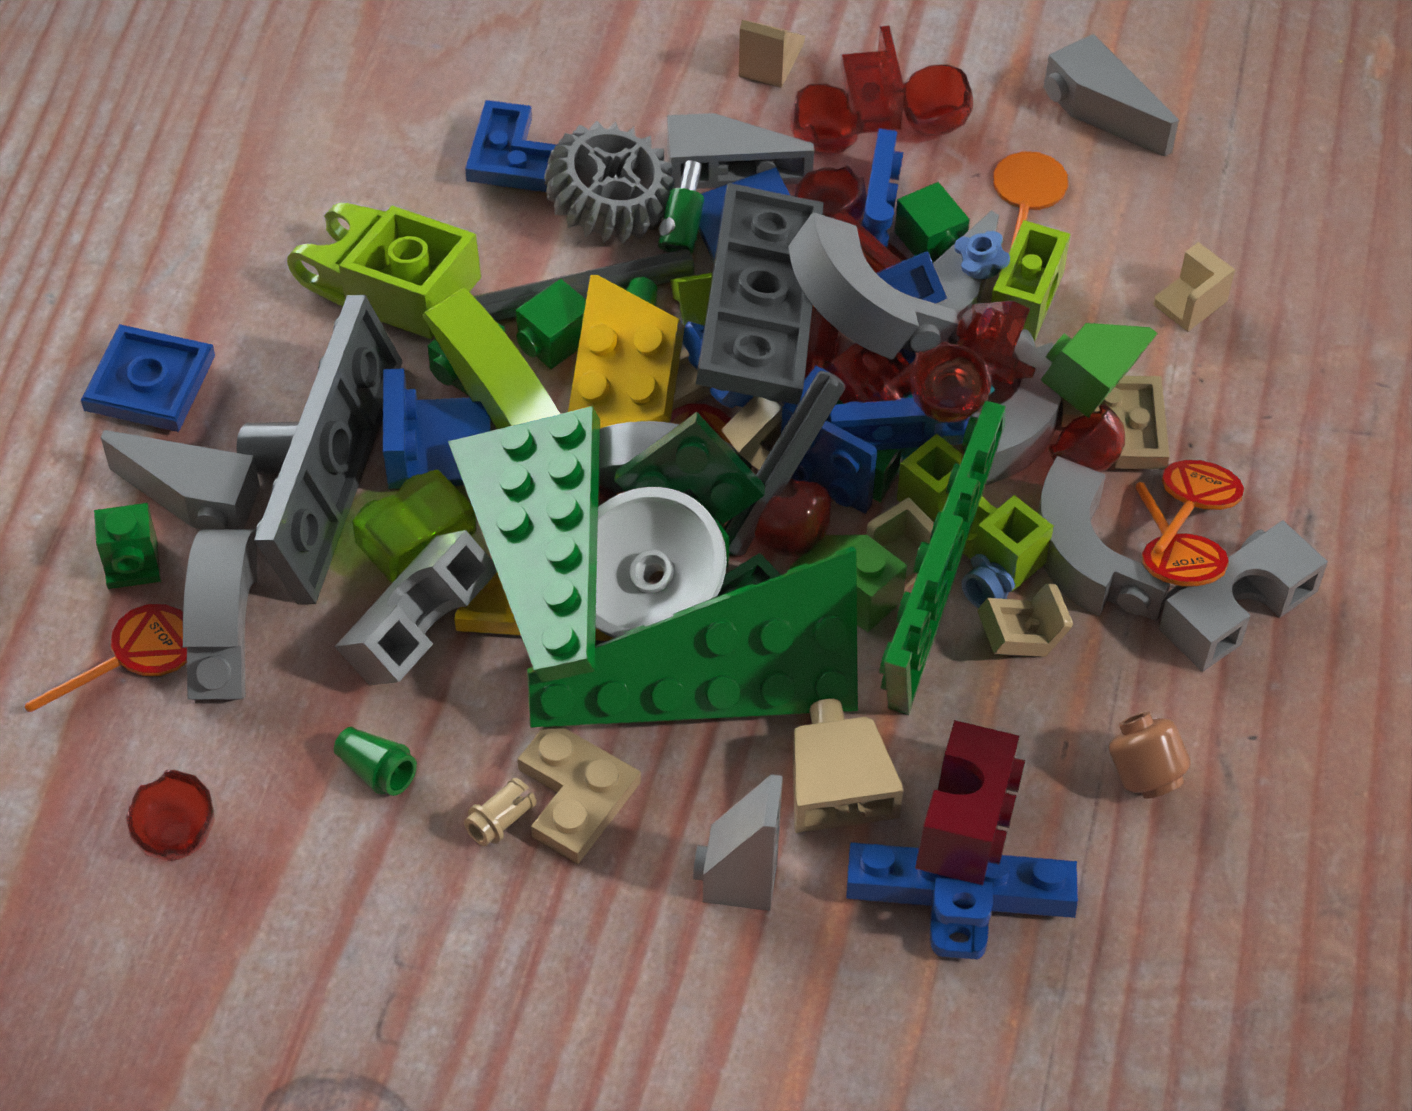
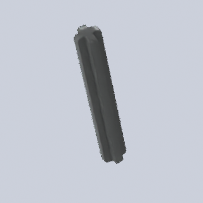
[724,371,845,556]

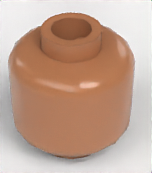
[1108,712,1191,799]

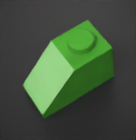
[1040,323,1158,418]
[790,535,907,633]

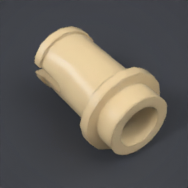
[464,778,536,846]

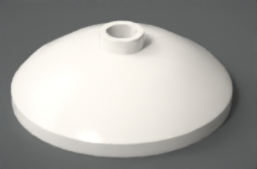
[596,487,727,638]

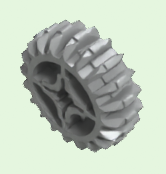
[544,120,675,243]

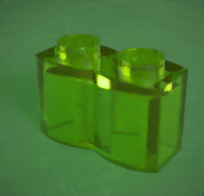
[352,469,477,583]

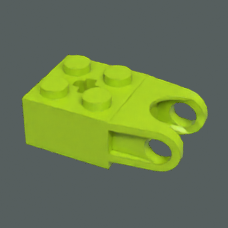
[287,203,481,339]

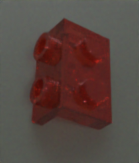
[953,301,1036,384]
[823,342,933,404]

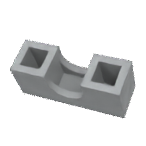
[1159,520,1328,672]
[335,530,497,685]

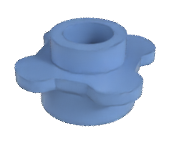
[954,231,1010,279]
[961,554,1015,608]

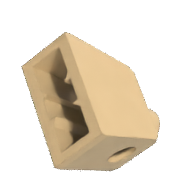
[793,699,903,833]

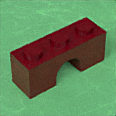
[915,720,1026,885]

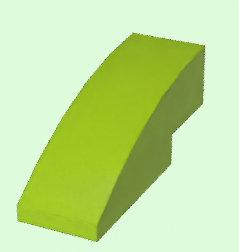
[422,288,560,429]

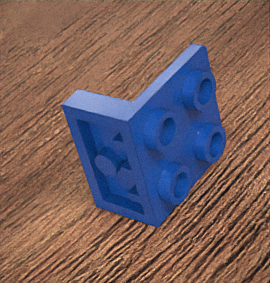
[781,366,877,514]
[383,368,491,489]

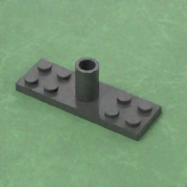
[695,183,824,405]
[236,295,403,604]

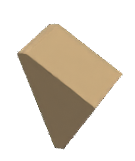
[739,20,806,88]

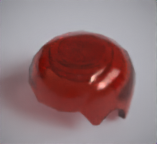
[900,64,974,136]
[790,83,861,156]
[794,165,867,225]
[909,341,992,423]
[1049,403,1126,473]
[755,480,832,557]
[126,770,215,861]

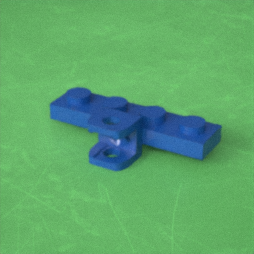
[846,842,1078,959]

